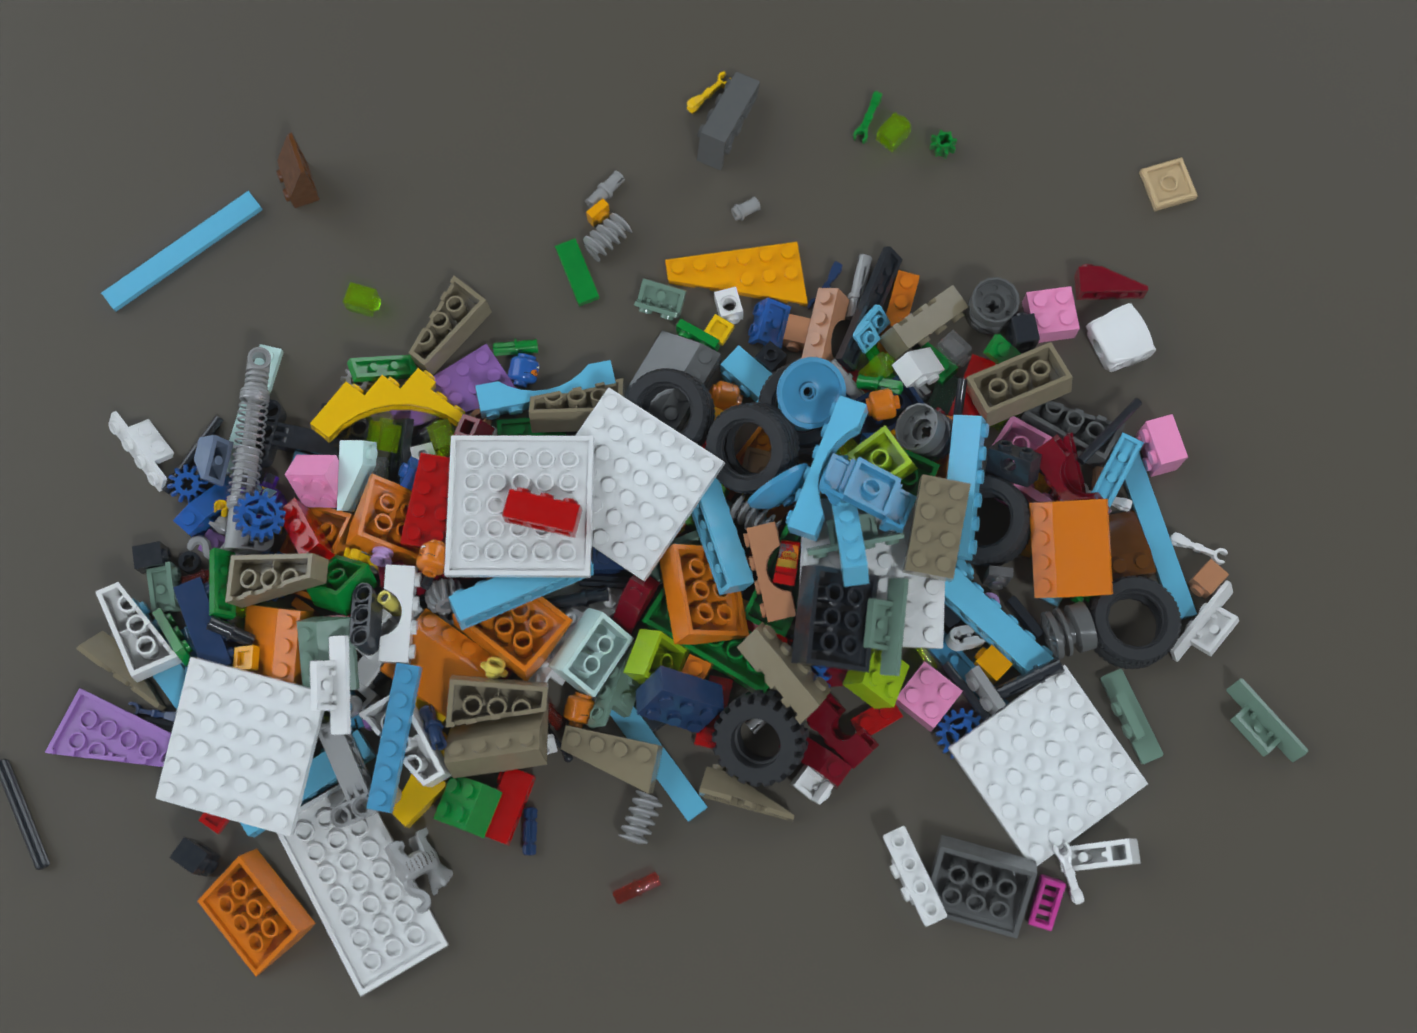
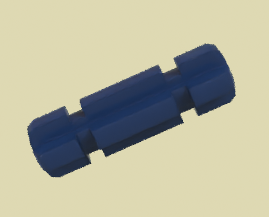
[522,807,538,856]

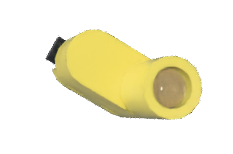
[377,590,402,616]

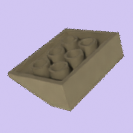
[444,702,549,778]

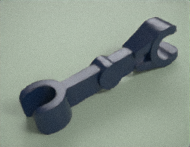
[808,261,843,310]
[128,702,177,722]

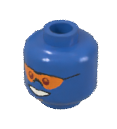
[508,353,540,388]

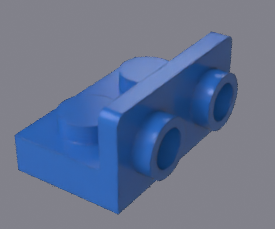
[748,297,791,349]

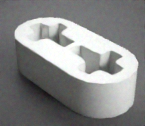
[945,625,986,651]

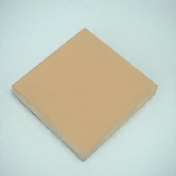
[1139,157,1198,211]

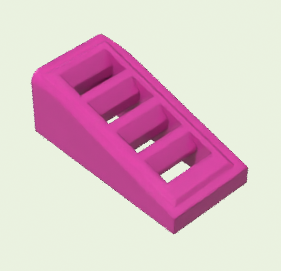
[1028,874,1066,931]

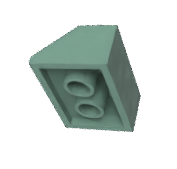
[297,616,360,690]

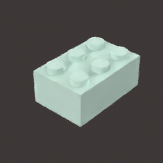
[548,608,634,698]

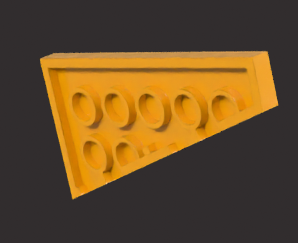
[665,242,808,307]

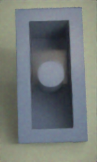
[194,435,234,486]

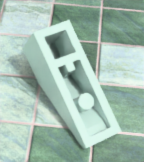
[337,440,378,512]

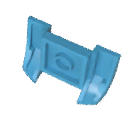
[819,453,916,533]

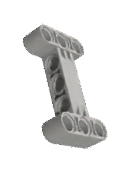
[318,695,402,828]

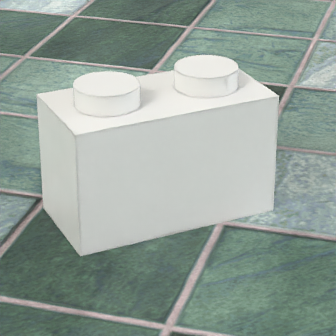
[892,347,945,388]

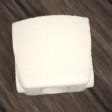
[1086,303,1156,372]

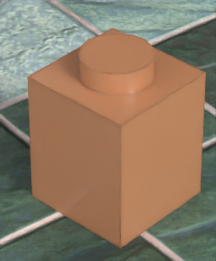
[783,314,811,352]
[1187,559,1229,599]

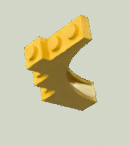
[310,368,466,443]
[392,697,449,828]

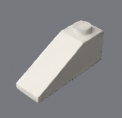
[1059,839,1141,872]

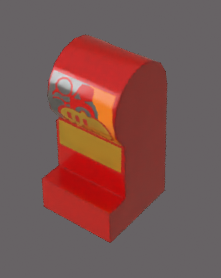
[773,539,801,586]

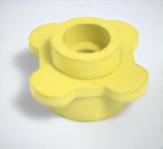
[480,657,508,679]

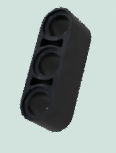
[349,583,383,656]

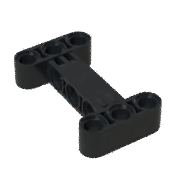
[256,399,374,468]

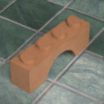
[801,288,849,362]
[744,522,797,622]

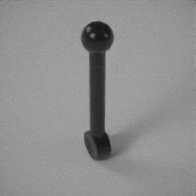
[548,721,573,763]

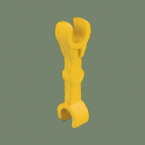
[687,71,732,114]
[344,547,379,571]

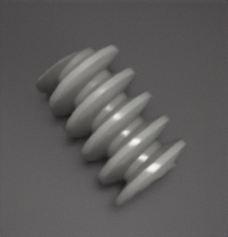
[583,213,632,262]
[730,494,783,531]
[618,790,663,845]

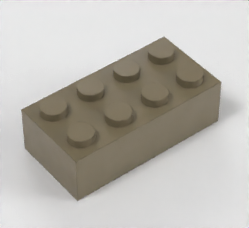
[966,342,1073,426]
[902,474,971,582]

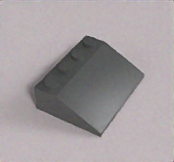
[625,330,721,433]
[930,835,1037,939]

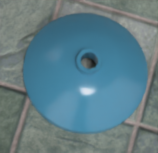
[776,357,846,429]
[747,463,808,509]

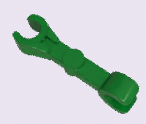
[853,91,882,144]

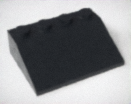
[791,565,879,672]

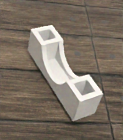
[378,565,421,664]

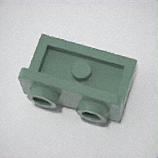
[634,278,687,320]
[146,561,182,615]

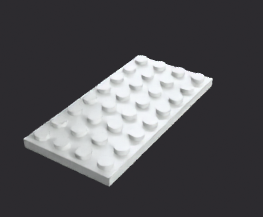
[277,784,449,996]

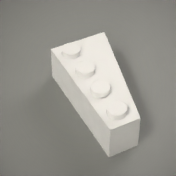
[95,582,182,682]
[358,695,451,787]

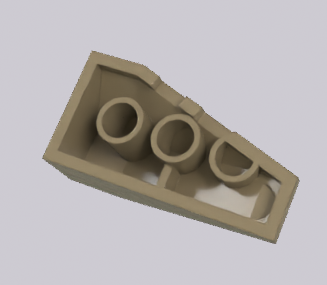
[76,631,167,711]
[699,764,794,822]

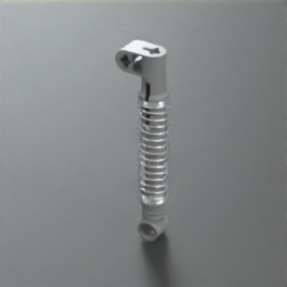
[224,347,274,555]

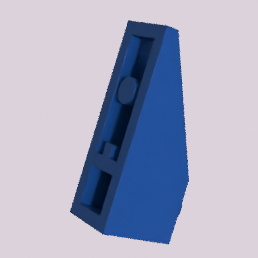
[173,476,232,537]

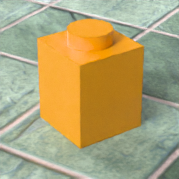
[974,645,1013,685]

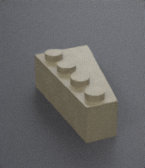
[409,276,492,375]
[879,285,969,361]
[529,378,625,433]
[225,553,329,608]
[737,622,831,724]
[446,675,548,728]
[561,725,663,794]

